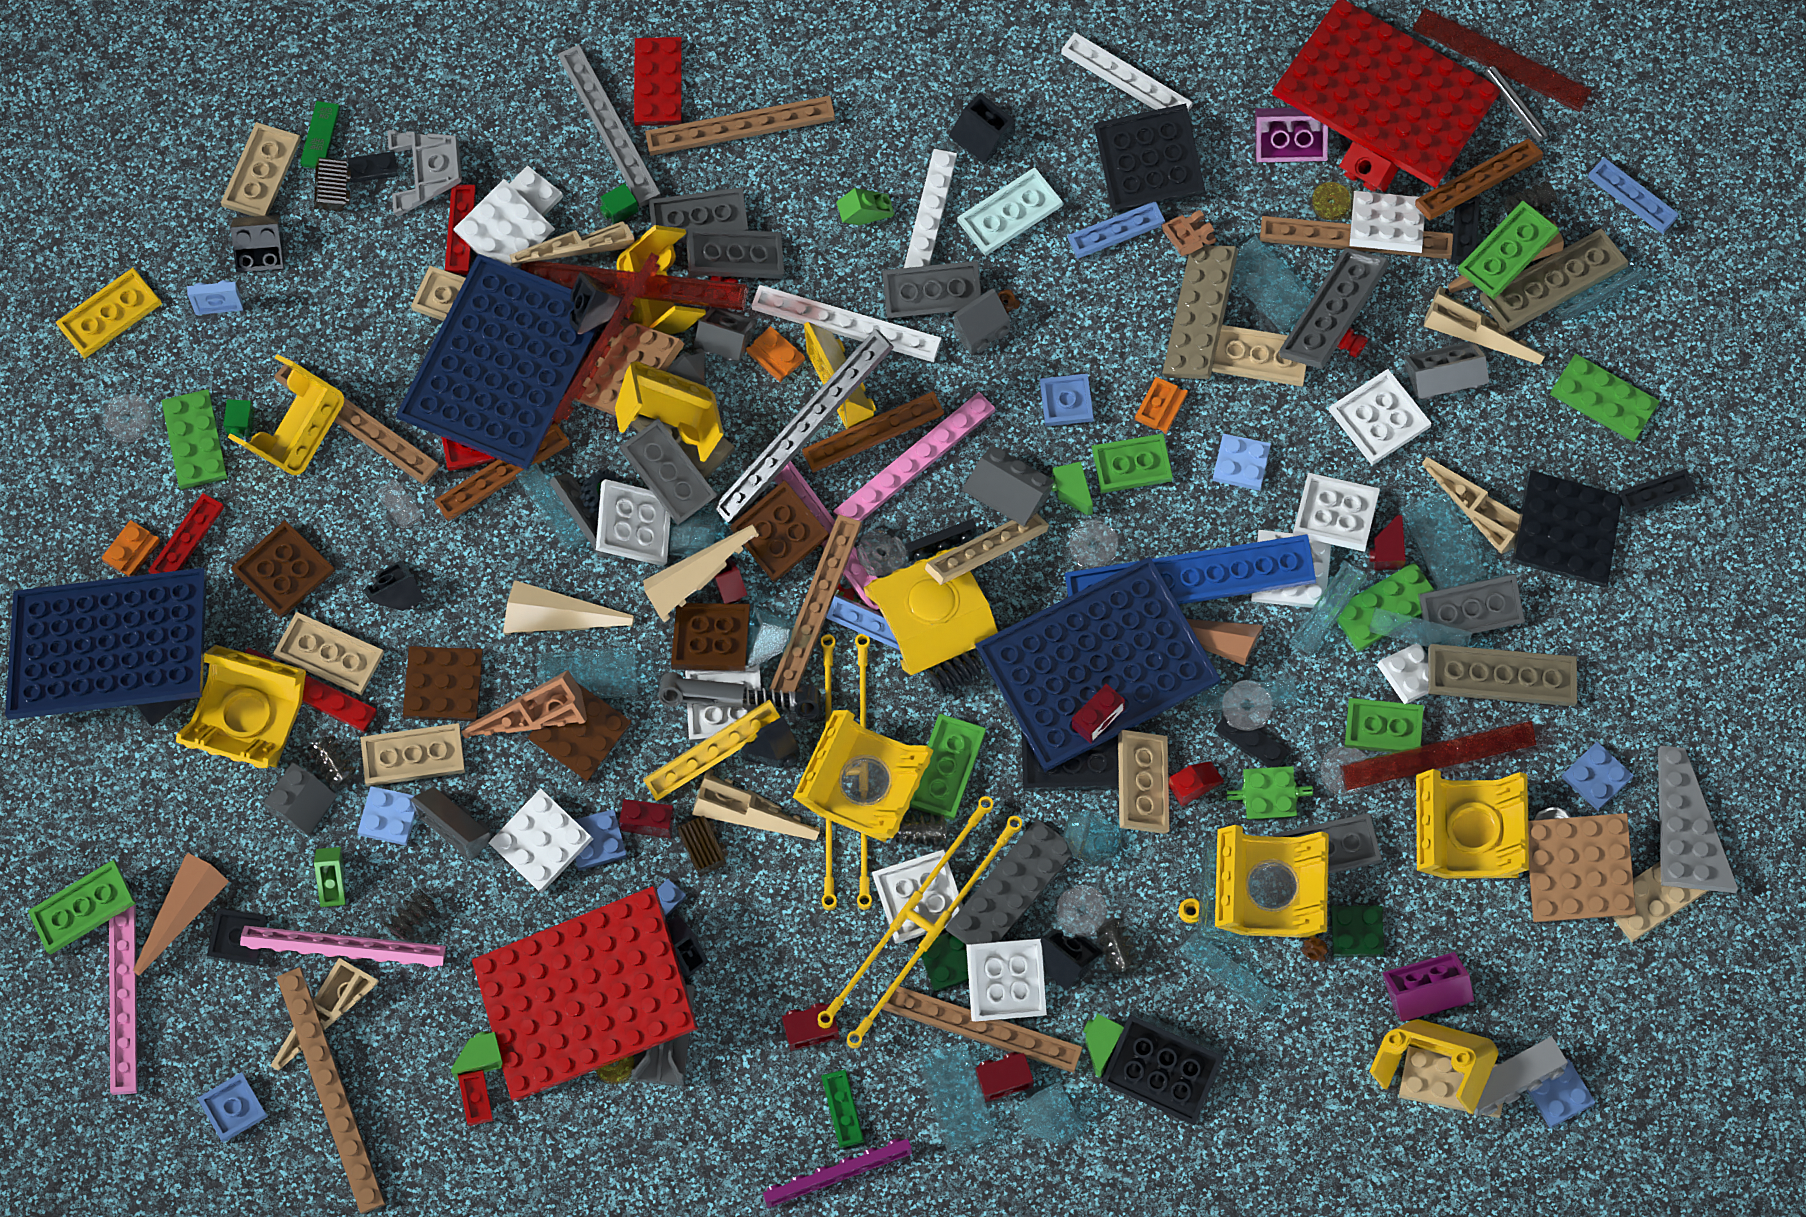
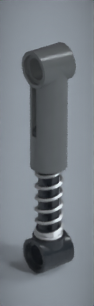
[658,672,821,720]

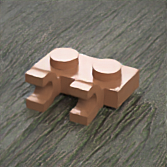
[1161,210,1217,256]

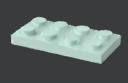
[957,167,1063,256]

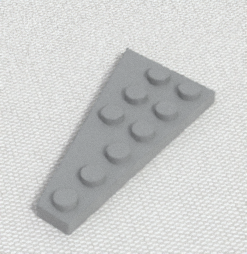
[1658,745,1738,893]

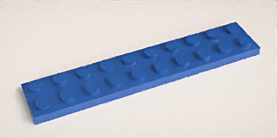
[1065,534,1316,605]

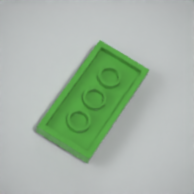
[1457,201,1559,300]
[1550,353,1660,442]
[161,389,228,490]
[1331,562,1434,652]
[909,713,986,821]
[28,860,136,955]

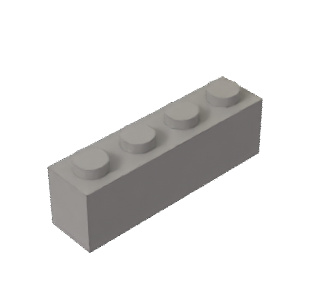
[1474,1036,1568,1117]

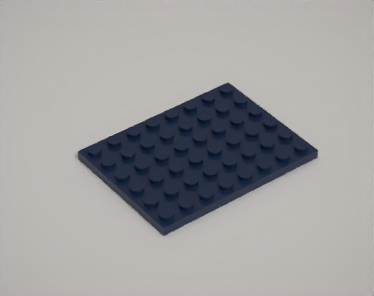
[396,254,601,471]
[975,556,1221,772]
[5,568,207,720]

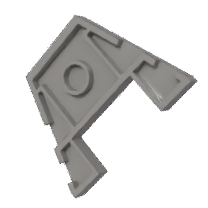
[387,130,462,217]

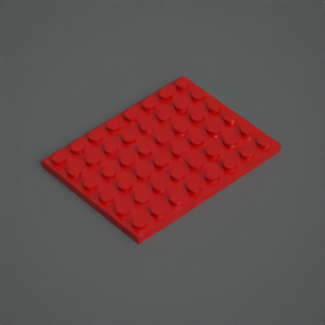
[1272,0,1501,188]
[472,886,699,1102]

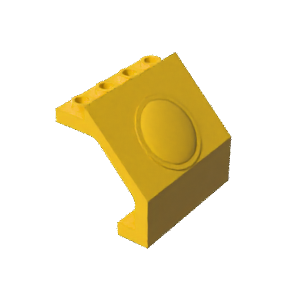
[863,547,998,675]
[176,645,306,768]
[1416,769,1529,879]

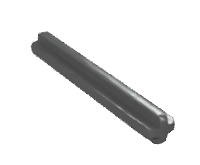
[1485,66,1549,142]

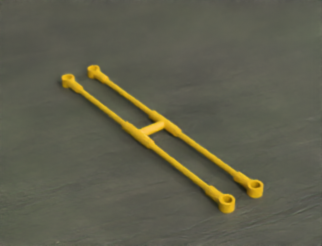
[821,634,872,911]
[818,796,1022,1049]

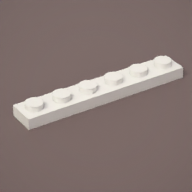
[1062,32,1192,111]
[904,149,957,268]

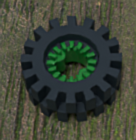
[580,469,626,516]

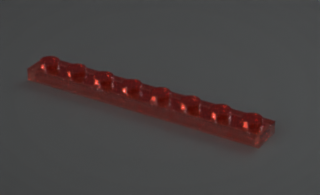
[1413,8,1592,113]
[552,252,660,424]
[1340,720,1537,791]

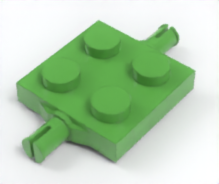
[1227,766,1313,820]

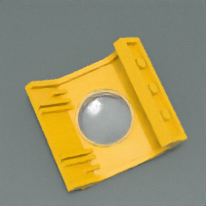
[793,710,934,842]
[1215,825,1329,938]

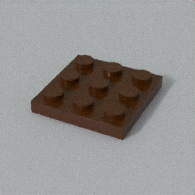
[729,480,830,583]
[231,520,335,620]
[671,603,751,671]
[402,646,483,722]
[527,682,632,782]

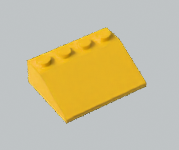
[804,322,876,430]

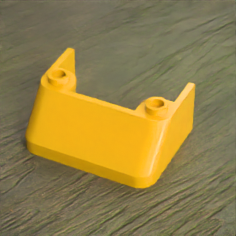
[617,225,706,335]
[228,354,344,475]
[615,361,724,462]
[1369,1019,1498,1114]

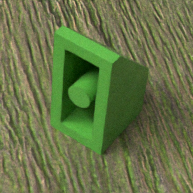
[1049,462,1093,516]
[314,847,346,907]
[1083,1013,1124,1078]
[451,1031,503,1081]

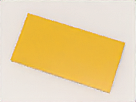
[56,267,162,359]

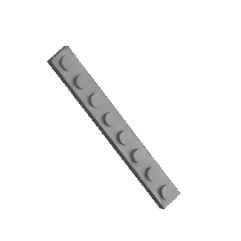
[558,44,661,207]

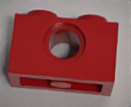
[1339,142,1399,193]

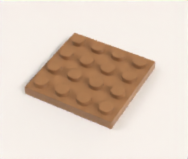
[566,316,685,416]
[1528,813,1636,923]

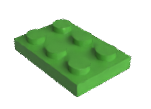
[1092,434,1173,493]
[1344,698,1424,755]

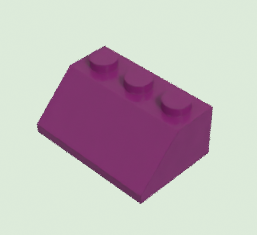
[1255,108,1328,162]
[1382,952,1474,1022]

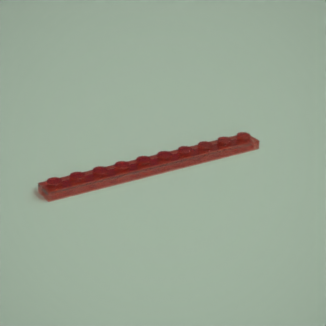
[520,261,749,310]

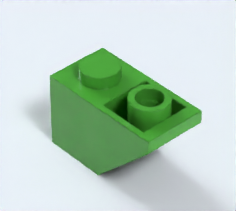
[836,188,895,225]

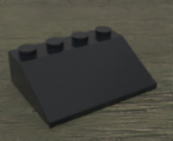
[1101,1009,1228,1126]

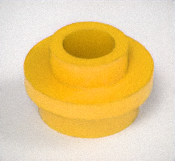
[1178,898,1204,924]

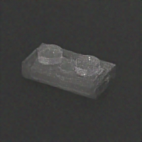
[375,478,424,531]

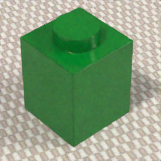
[600,183,639,224]
[223,399,255,438]

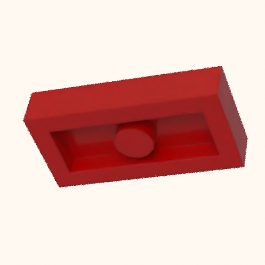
[458,1070,493,1127]

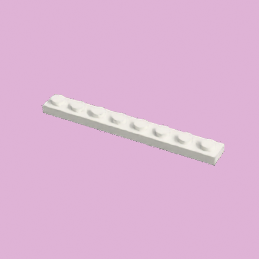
[752,285,941,362]

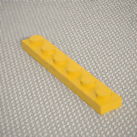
[643,699,781,801]

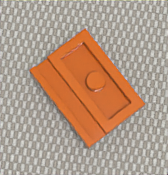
[746,326,805,383]
[1135,377,1188,434]
[101,520,160,577]

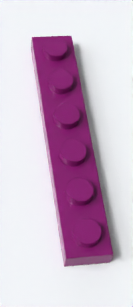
[763,1138,912,1209]

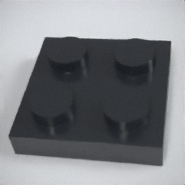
[207,908,268,966]

